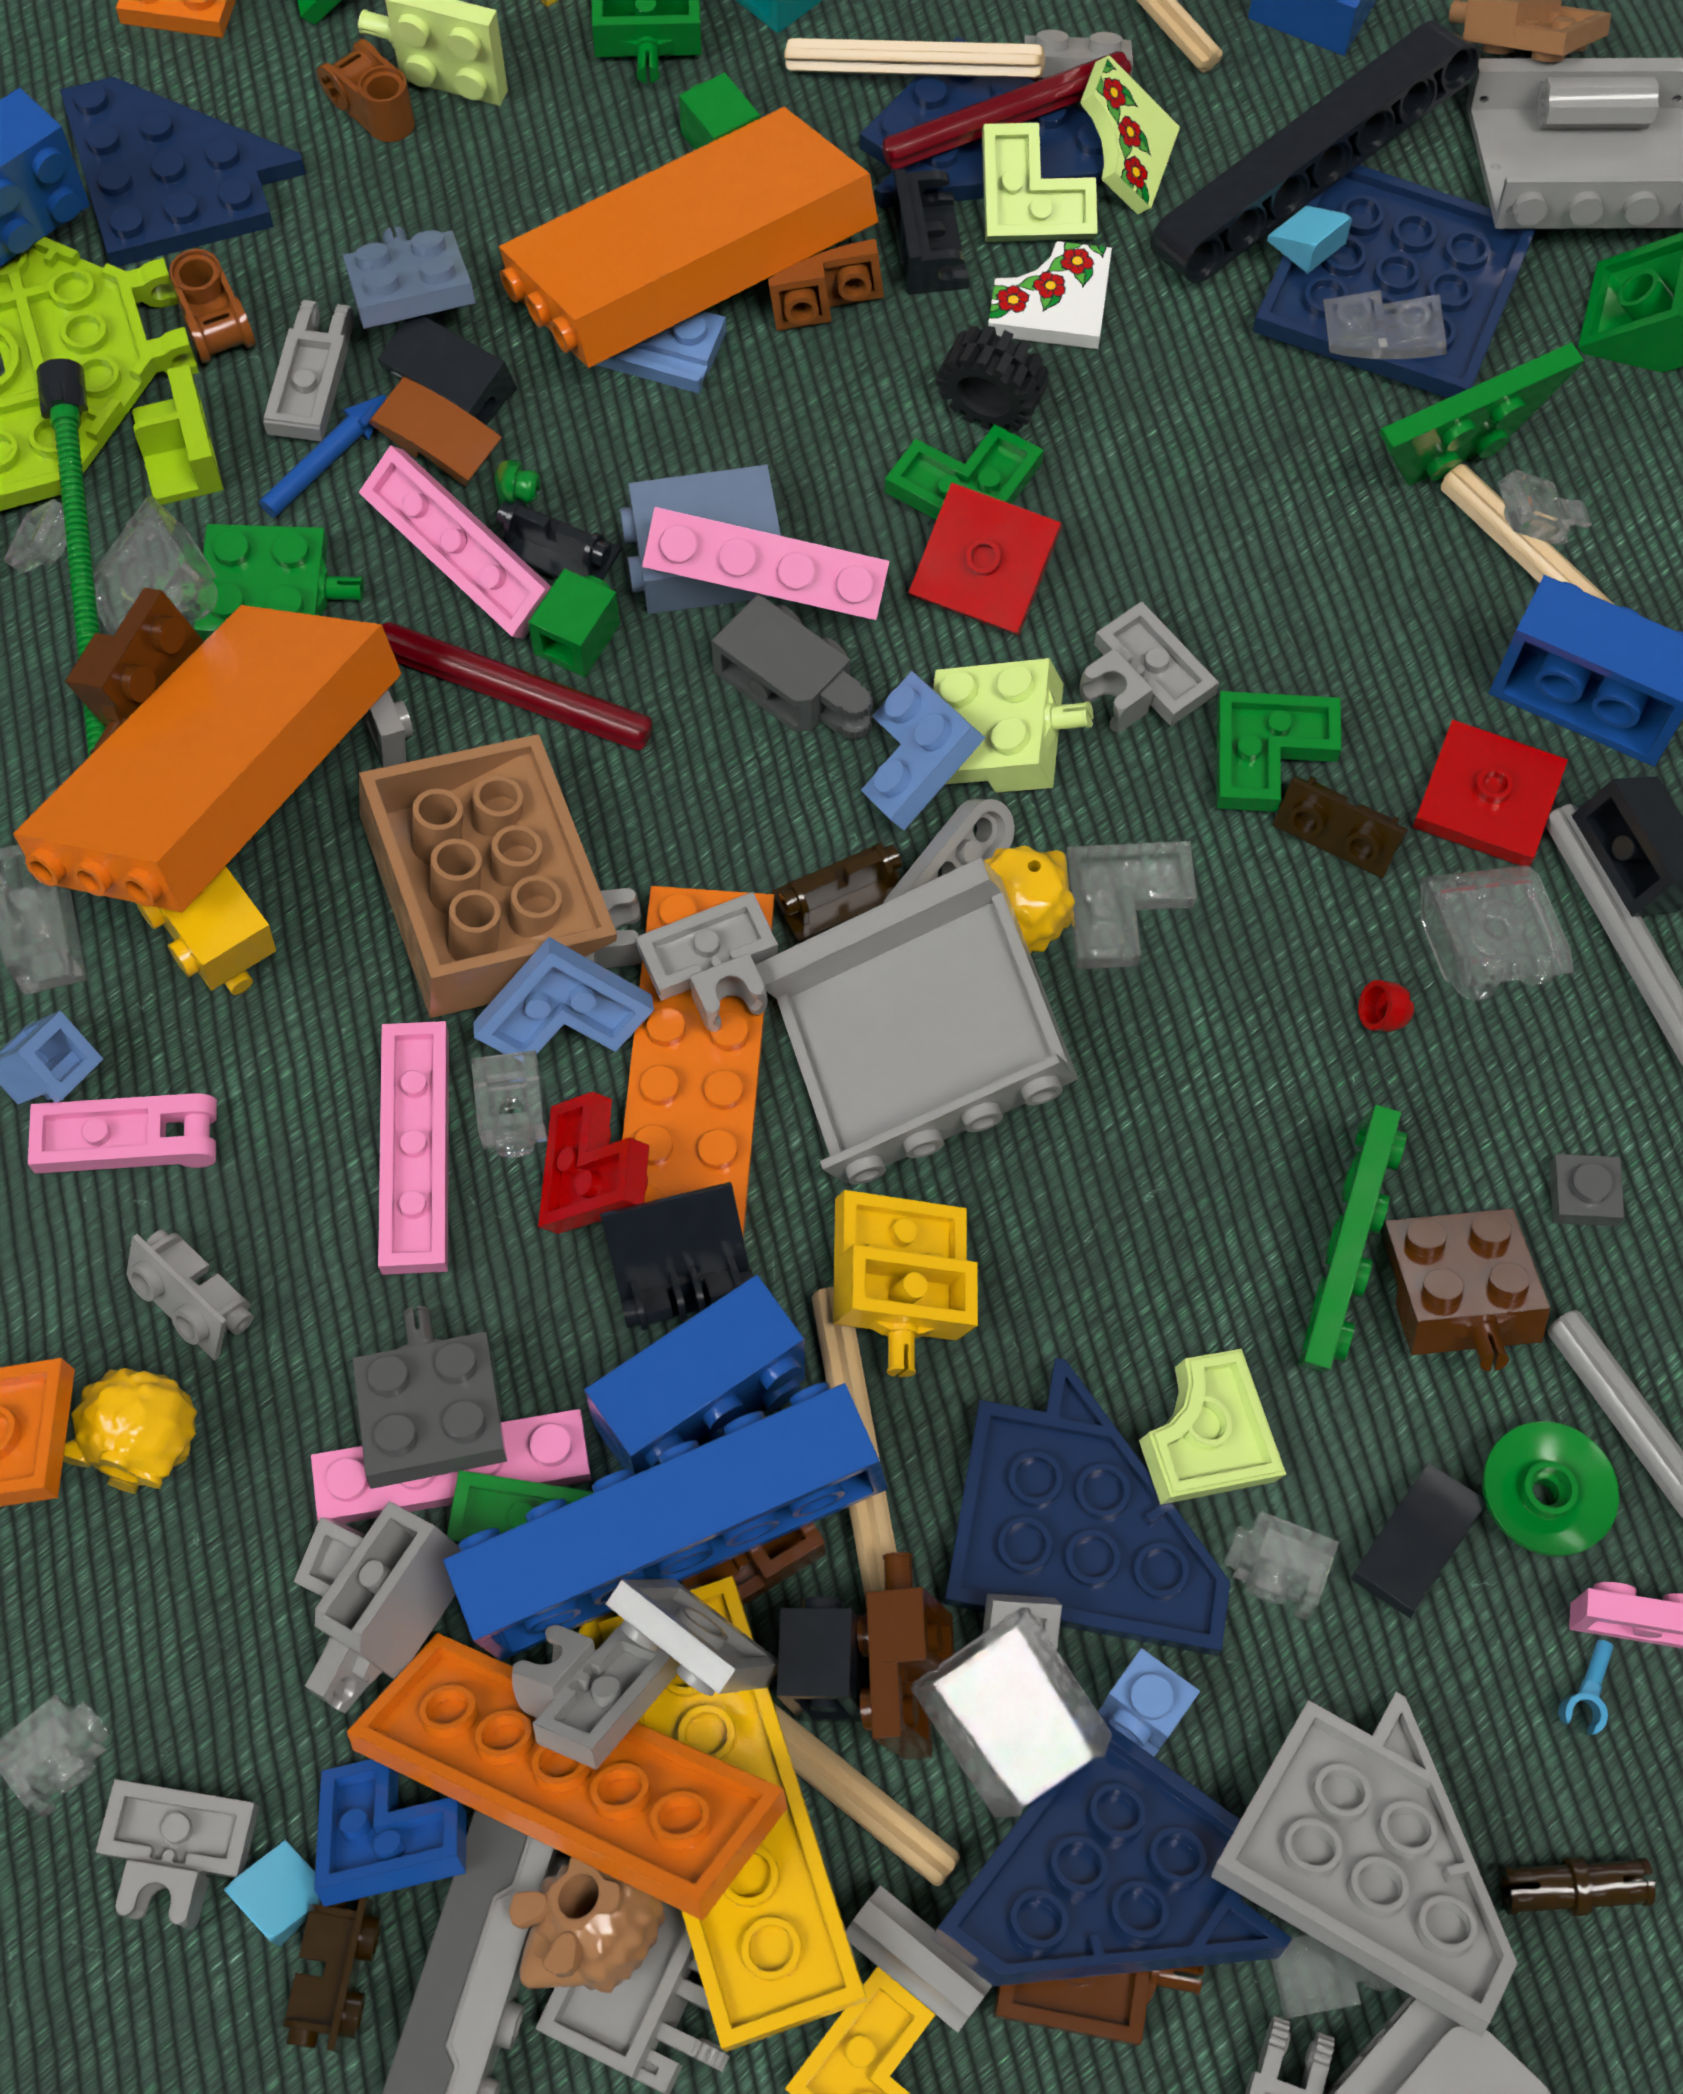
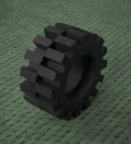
[936,326,1049,431]

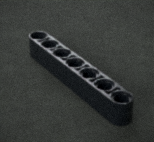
[1150,20,1480,283]

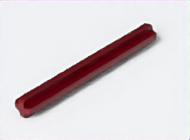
[882,51,1132,170]
[382,622,653,750]

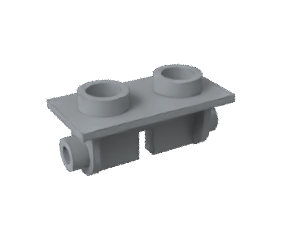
[126,1229,254,1361]

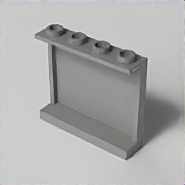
[755,857,1078,1184]

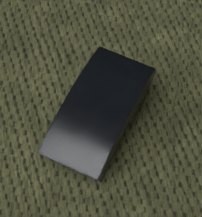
[1351,1463,1486,1619]

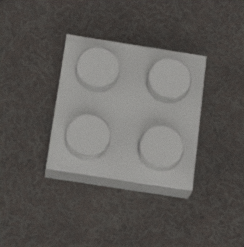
[605,1579,778,1696]

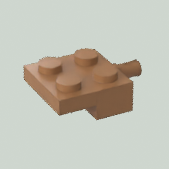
[1449,0,1611,62]

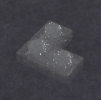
[1066,841,1197,969]

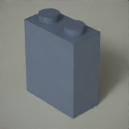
[620,464,781,614]

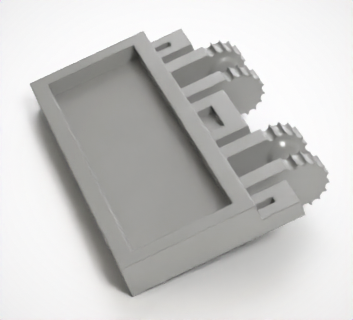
[535,1901,730,2094]

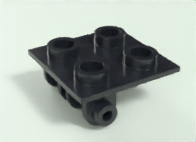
[600,1182,754,1331]

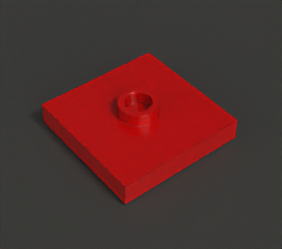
[908,482,1063,637]
[1412,719,1568,869]

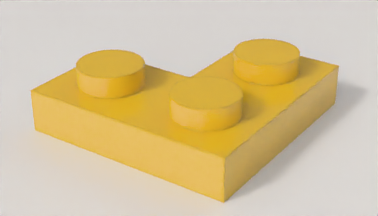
[785,1966,935,2094]

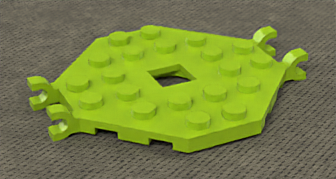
[0,237,199,511]

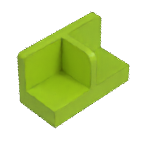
[132,364,224,505]

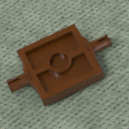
[993,1966,1204,2046]

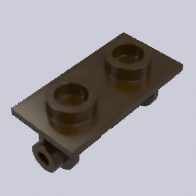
[1272,776,1408,879]
[771,843,902,943]
[282,1897,382,2054]

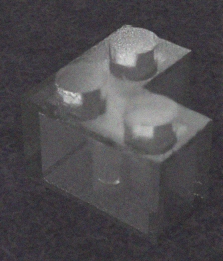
[0,844,87,995]

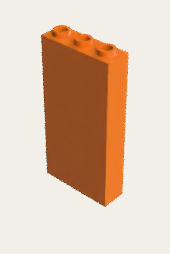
[498,107,878,368]
[13,605,402,913]

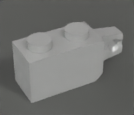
[305,1501,460,1714]

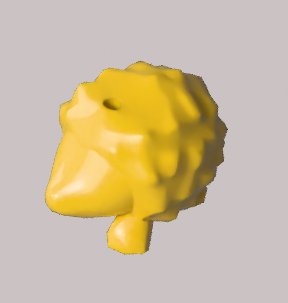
[985,845,1075,954]
[63,1368,197,1494]

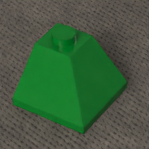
[1578,232,1683,373]

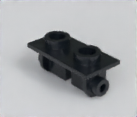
[496,500,622,581]

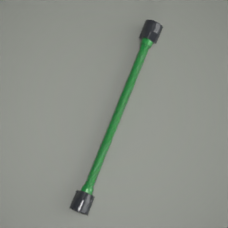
[36,358,106,758]

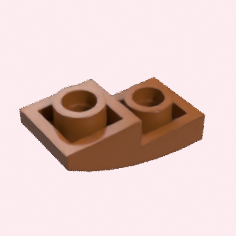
[768,239,884,331]
[369,377,502,487]

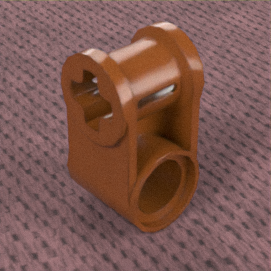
[316,39,415,142]
[169,249,256,364]

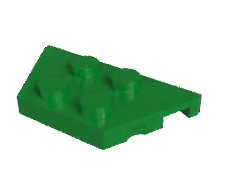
[1379,342,1584,486]

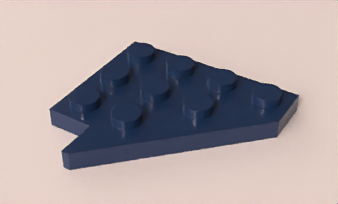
[859,36,1104,208]
[60,77,306,267]
[944,1358,1231,1656]
[933,1716,1293,1986]

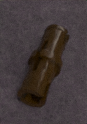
[1499,1856,1656,1916]

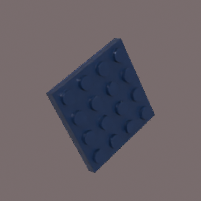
[1252,165,1536,398]

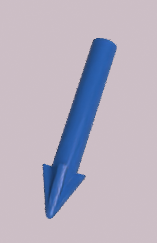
[259,395,387,518]

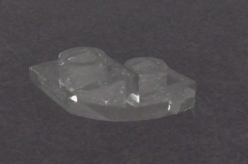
[1323,290,1447,359]

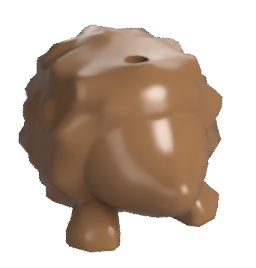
[509,1857,666,1993]

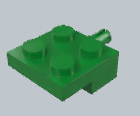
[592,0,702,83]

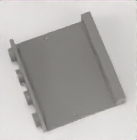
[1466,58,1683,229]

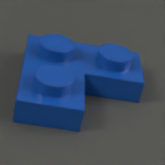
[314,1759,466,1907]

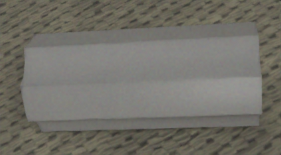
[1537,76,1659,129]
[846,1885,992,2033]

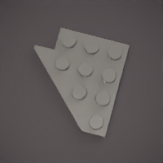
[1211,1692,1517,2037]

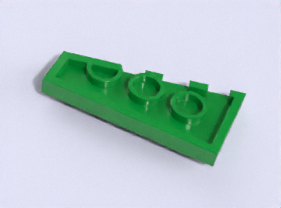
[1298,1104,1407,1373]

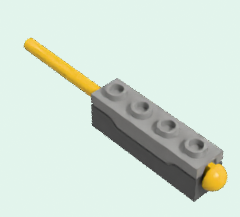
[382,1611,614,2094]

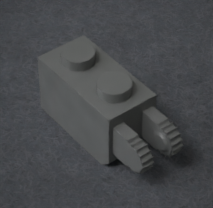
[711,594,873,741]

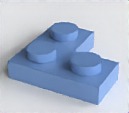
[861,671,986,830]
[473,937,654,1066]

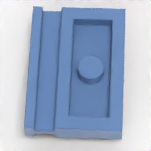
[596,311,727,394]

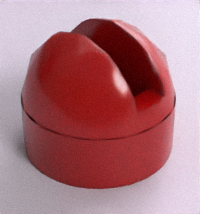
[1358,980,1415,1032]

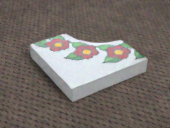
[988,241,1112,349]

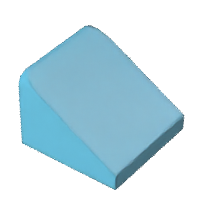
[1267,205,1352,274]
[224,1840,319,1947]

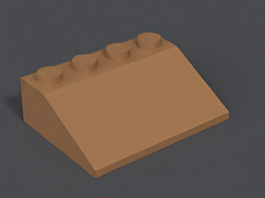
[359,734,617,1018]

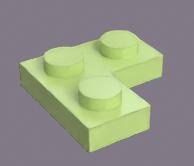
[982,123,1098,242]

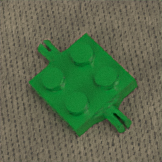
[159,524,365,641]

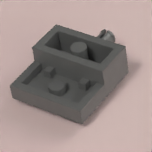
[352,1306,507,1489]

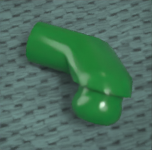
[495,460,541,506]

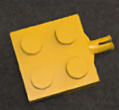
[833,1190,978,1377]

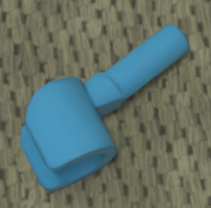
[1558,1640,1614,1735]

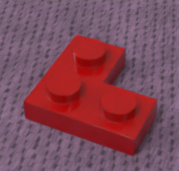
[538,1091,650,1234]

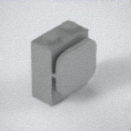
[1324,1994,1551,2094]

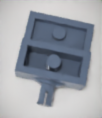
[343,226,476,329]

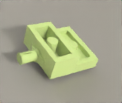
[358,0,508,106]
[933,658,1093,793]

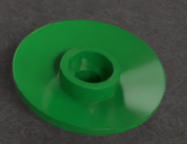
[1482,1421,1619,1557]

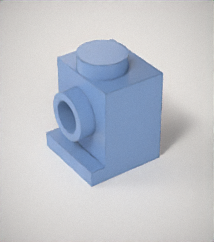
[0,1010,103,1105]
[1093,1648,1200,1757]

